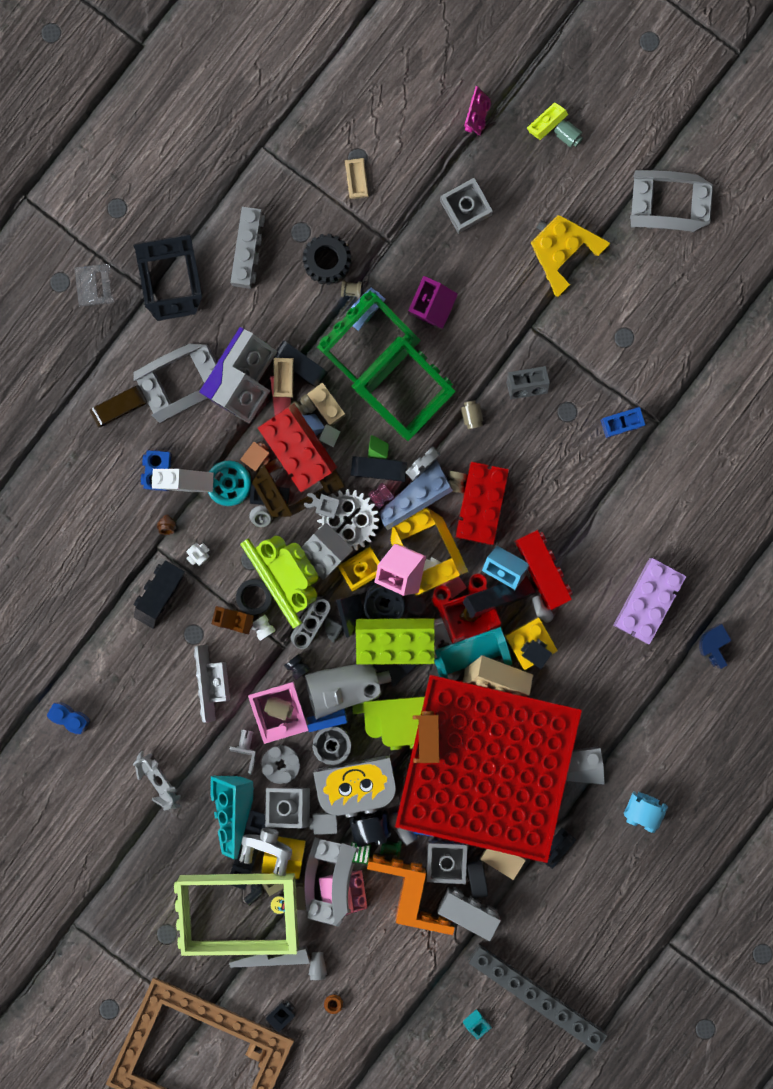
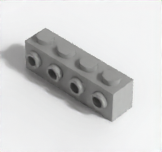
[230,207,265,289]

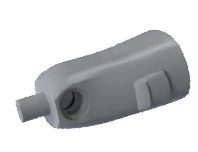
[305,664,391,720]

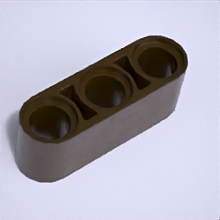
[89,385,147,428]

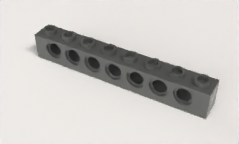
[468,943,607,1052]

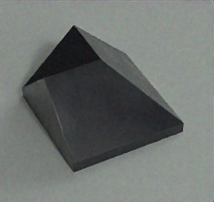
[336,594,364,638]

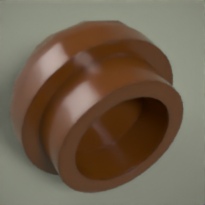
[157,514,176,535]

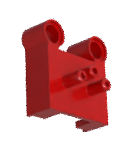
[432,574,501,644]

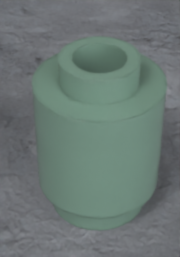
[554,120,583,148]

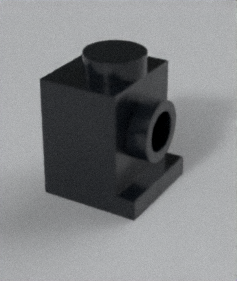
[265,999,296,1032]

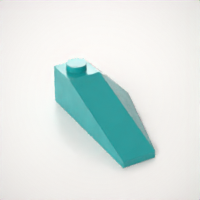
[211,775,254,860]

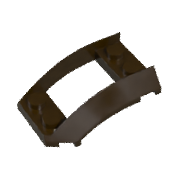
[252,437,345,517]

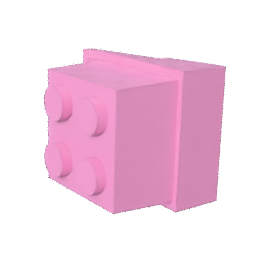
[248,681,309,744]

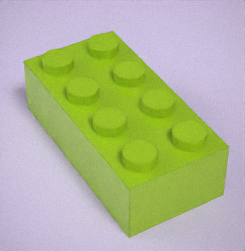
[356,619,434,665]

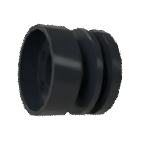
[364,583,406,619]

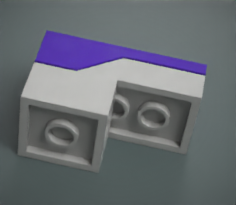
[199,327,277,424]

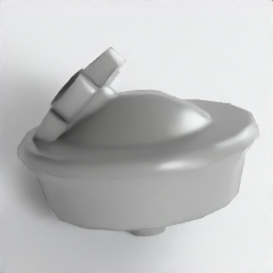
[249,506,273,527]

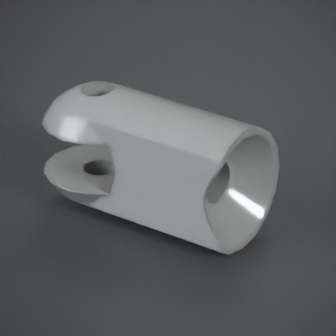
[388,812,418,845]

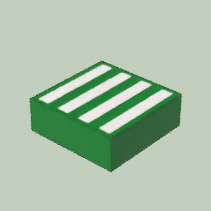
[351,841,371,864]

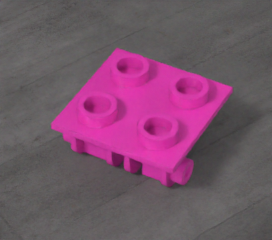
[464,86,491,136]

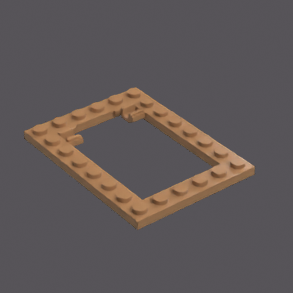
[106,977,294,1089]

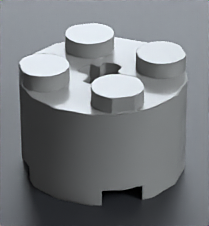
[312,726,352,765]

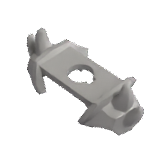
[133,751,181,811]

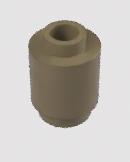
[461,400,483,429]
[264,697,294,721]

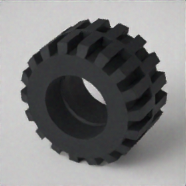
[303,234,351,285]

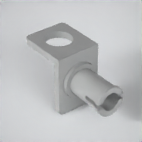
[230,730,256,775]

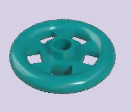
[208,460,252,506]

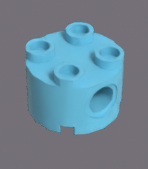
[624,791,668,833]

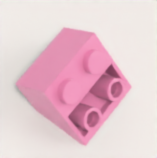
[375,544,426,595]
[319,870,367,915]

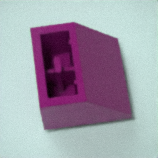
[408,276,458,329]

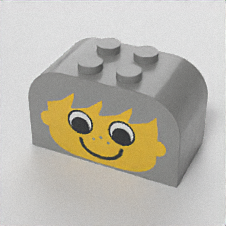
[313,755,395,817]

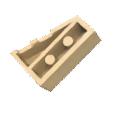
[463,656,533,697]

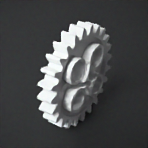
[317,489,380,551]

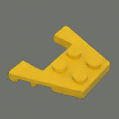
[531,215,610,297]

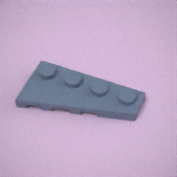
[378,460,453,530]

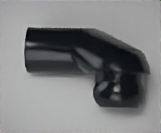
[244,884,263,906]

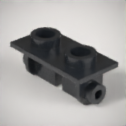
[543,827,577,869]

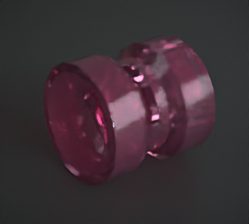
[368,482,394,509]

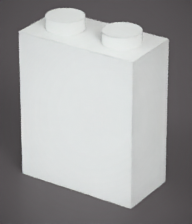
[152,469,214,492]

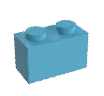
[482,546,529,590]

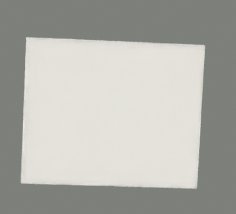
[319,424,340,447]

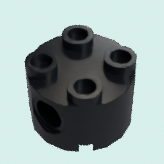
[349,810,391,847]

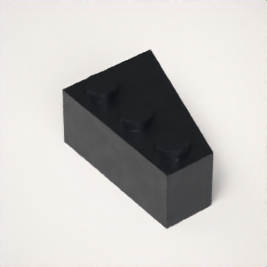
[133,560,185,629]

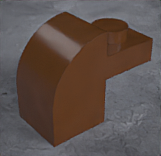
[211,606,253,635]

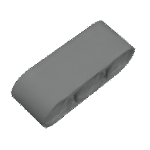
[291,597,330,649]

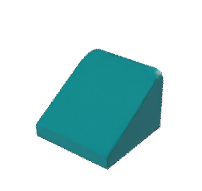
[463,1010,492,1040]

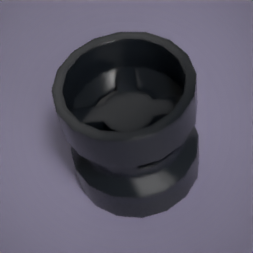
[284,654,311,680]

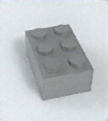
[437,887,501,941]

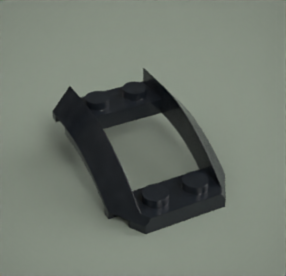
[133,234,202,321]

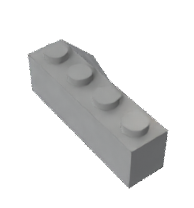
[566,746,604,785]

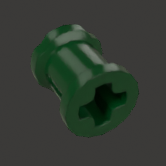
[380,840,402,858]

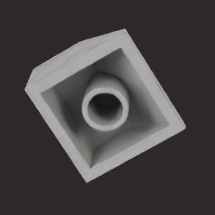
[265,788,310,828]

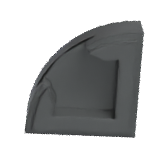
[325,616,343,642]

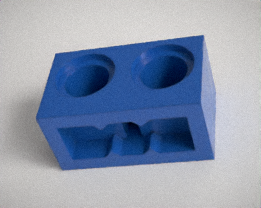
[600,407,645,438]
[141,450,172,491]

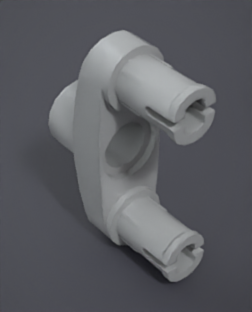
[239,828,292,876]

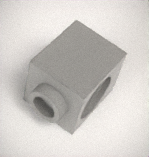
[310,812,338,834]

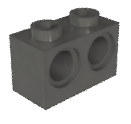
[506,366,550,400]

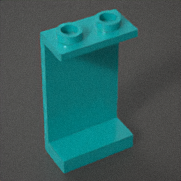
[434,627,512,679]

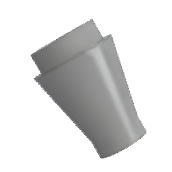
[308,952,327,980]

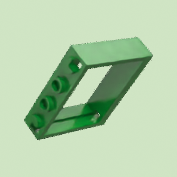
[317,291,421,393]
[351,336,456,441]

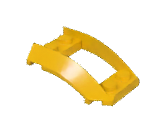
[390,508,468,596]

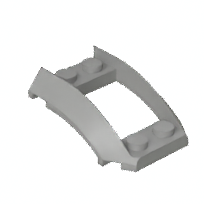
[630,170,713,232]
[134,344,217,423]
[305,837,359,927]

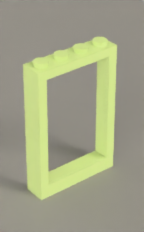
[174,873,299,956]

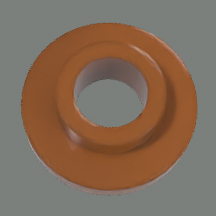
[324,994,343,1014]

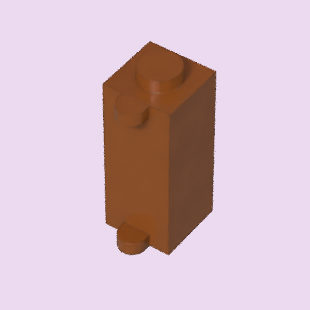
[413,711,439,763]

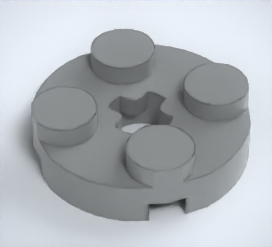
[405,447,441,480]
[261,745,300,784]

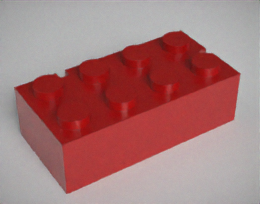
[258,403,337,492]
[455,462,509,545]
[514,530,573,610]

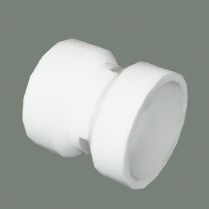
[252,615,276,641]

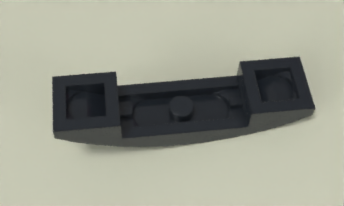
[230,810,266,890]

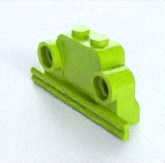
[240,536,318,629]
[353,696,425,750]

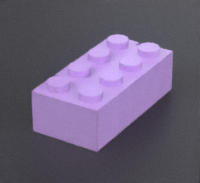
[613,558,686,644]

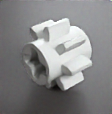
[186,542,210,566]

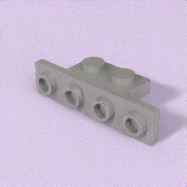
[194,645,230,723]

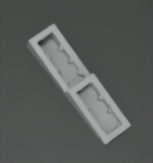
[229,945,310,968]

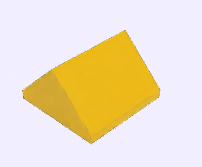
[338,547,380,592]
[261,836,306,879]

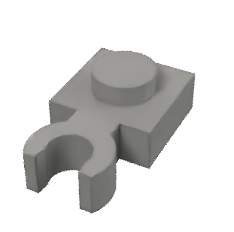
[304,493,340,519]

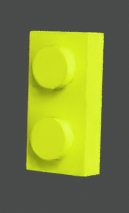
[527,103,568,140]

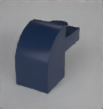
[699,624,731,669]

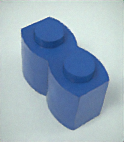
[47,702,90,734]

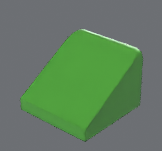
[368,435,389,460]

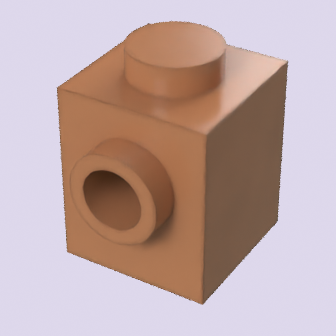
[240,442,270,472]

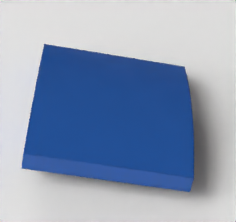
[307,708,347,732]

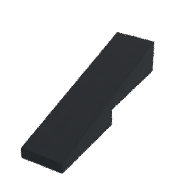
[463,576,535,618]

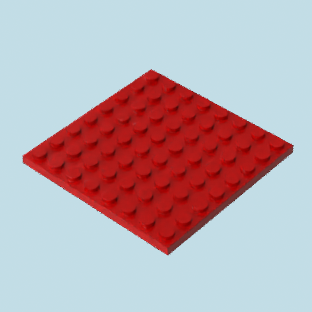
[395,675,582,863]

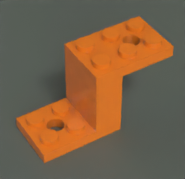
[367,854,455,935]

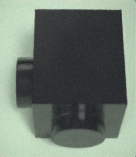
[521,639,552,669]

